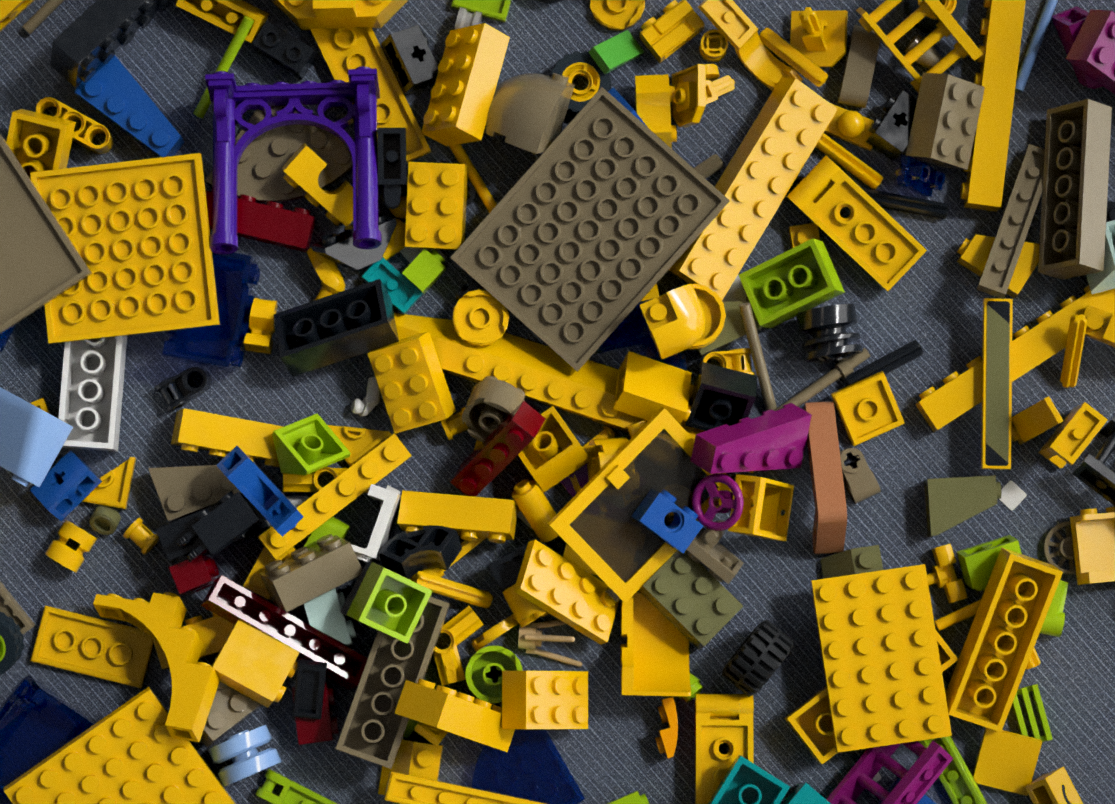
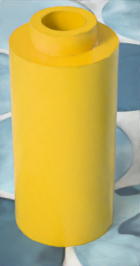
[512,479,558,542]

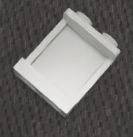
[351,484,401,563]

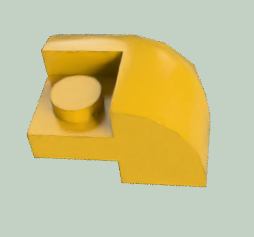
[639,284,706,359]

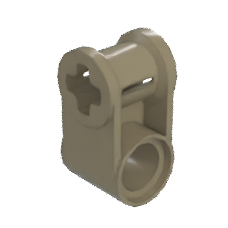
[840,448,881,504]

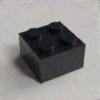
[685,362,757,431]

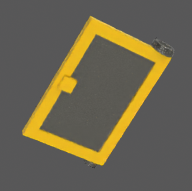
[548,407,739,603]

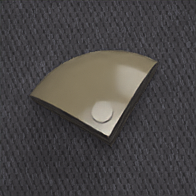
[484,73,575,154]

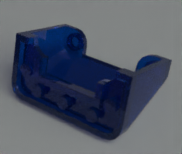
[0,675,94,804]

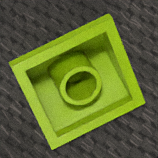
[272,413,351,475]

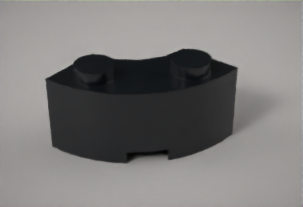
[378,525,462,580]

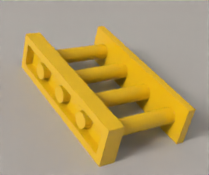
[856,0,983,93]

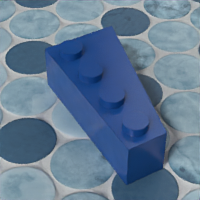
[74,55,185,158]

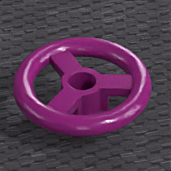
[692,473,744,531]

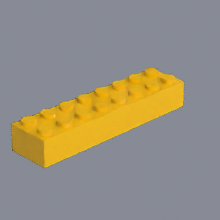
[669,77,838,300]

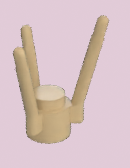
[518,619,583,667]

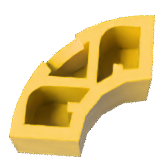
[635,74,677,149]

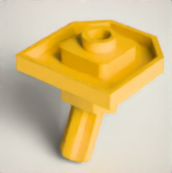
[790,7,848,68]
[672,64,735,128]

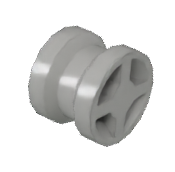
[454,7,482,30]

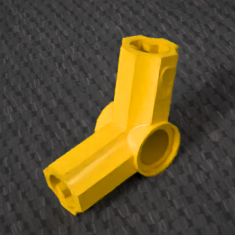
[433,606,484,686]

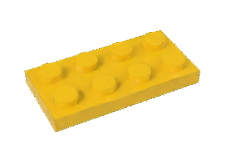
[514,539,620,645]

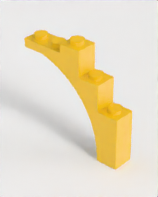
[93,592,220,742]

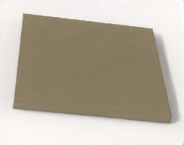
[0,134,92,334]

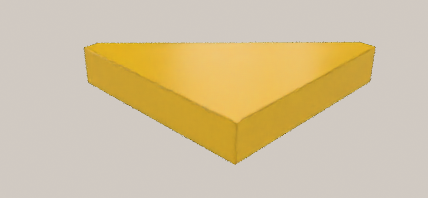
[328,425,392,467]
[82,457,136,509]

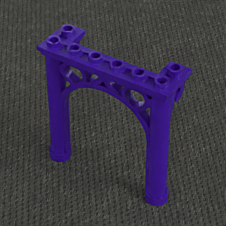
[205,66,382,254]

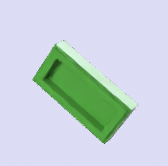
[589,30,644,74]

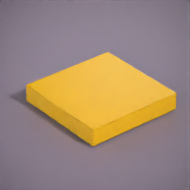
[831,371,905,446]
[972,727,1042,796]

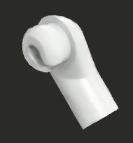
[351,377,381,417]

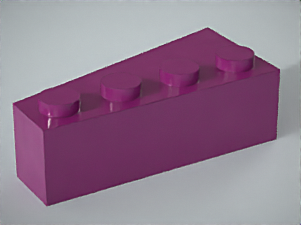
[691,403,812,474]

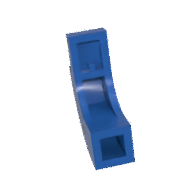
[216,446,304,537]

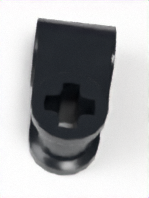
[154,367,211,413]

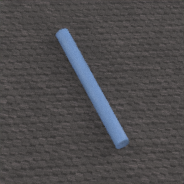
[1015,0,1058,93]

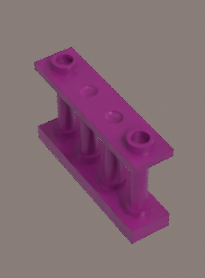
[826,741,954,804]

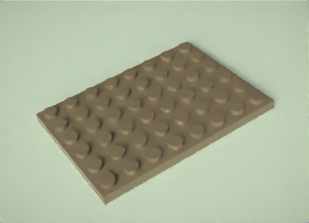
[450,87,730,372]

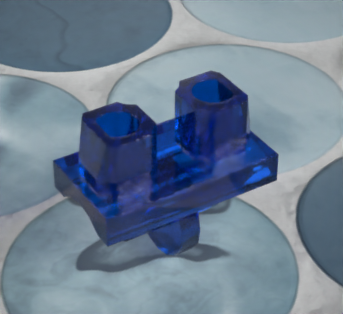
[895,156,945,197]

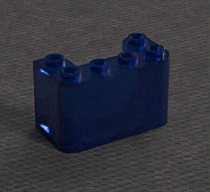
[162,252,261,372]

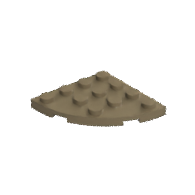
[205,105,353,202]

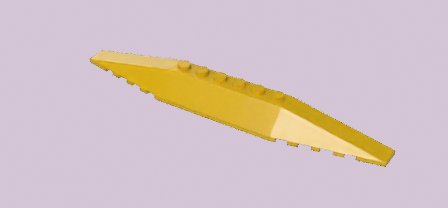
[394,313,754,474]

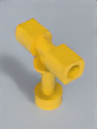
[927,543,968,603]

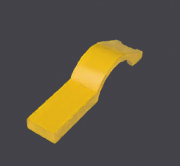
[698,0,803,91]

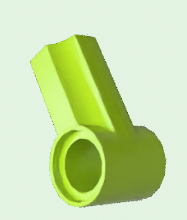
[1040,580,1069,637]

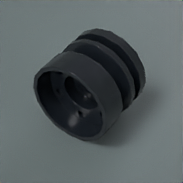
[796,304,863,364]

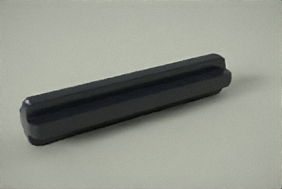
[844,340,923,386]

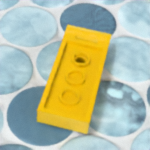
[787,155,927,291]
[695,694,754,804]

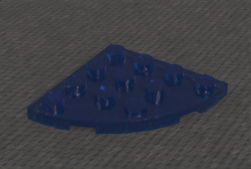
[471,729,585,804]

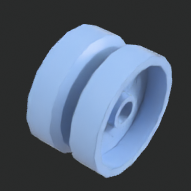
[208,725,282,787]

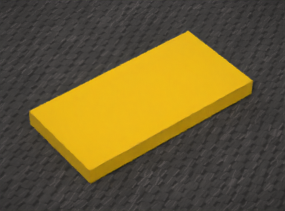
[31,606,154,688]

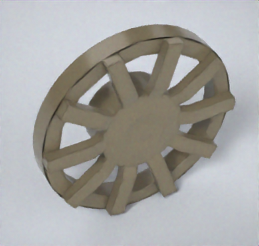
[1043,521,1076,575]

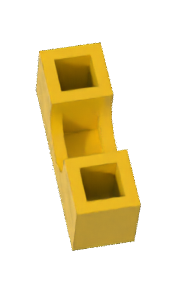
[282,143,353,226]

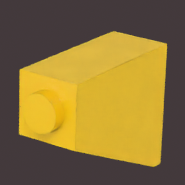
[957,234,1040,298]

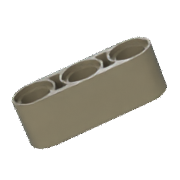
[838,24,880,108]

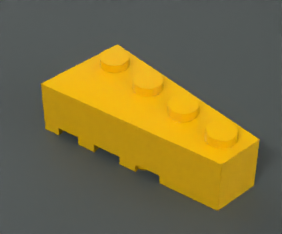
[171,408,283,467]

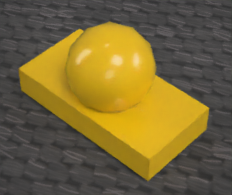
[824,103,874,151]

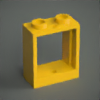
[728,474,794,541]

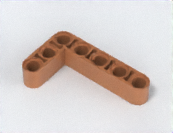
[804,401,847,554]

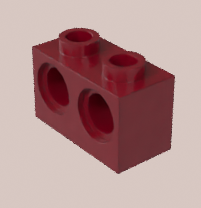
[169,555,220,596]

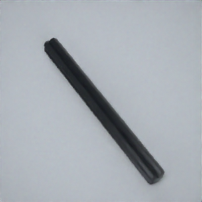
[789,176,949,219]

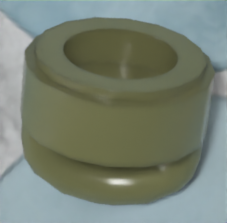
[89,506,121,535]

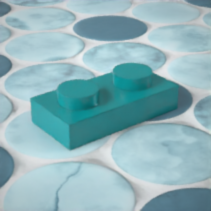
[362,257,423,315]

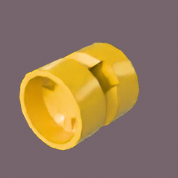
[45,520,97,573]

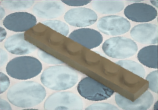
[977,144,1045,299]

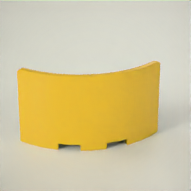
[620,592,691,697]

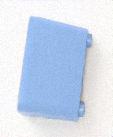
[0,387,73,487]

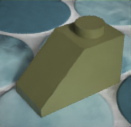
[820,545,883,579]

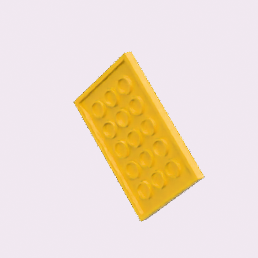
[810,564,952,753]

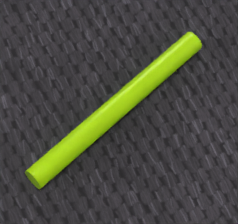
[193,16,254,118]

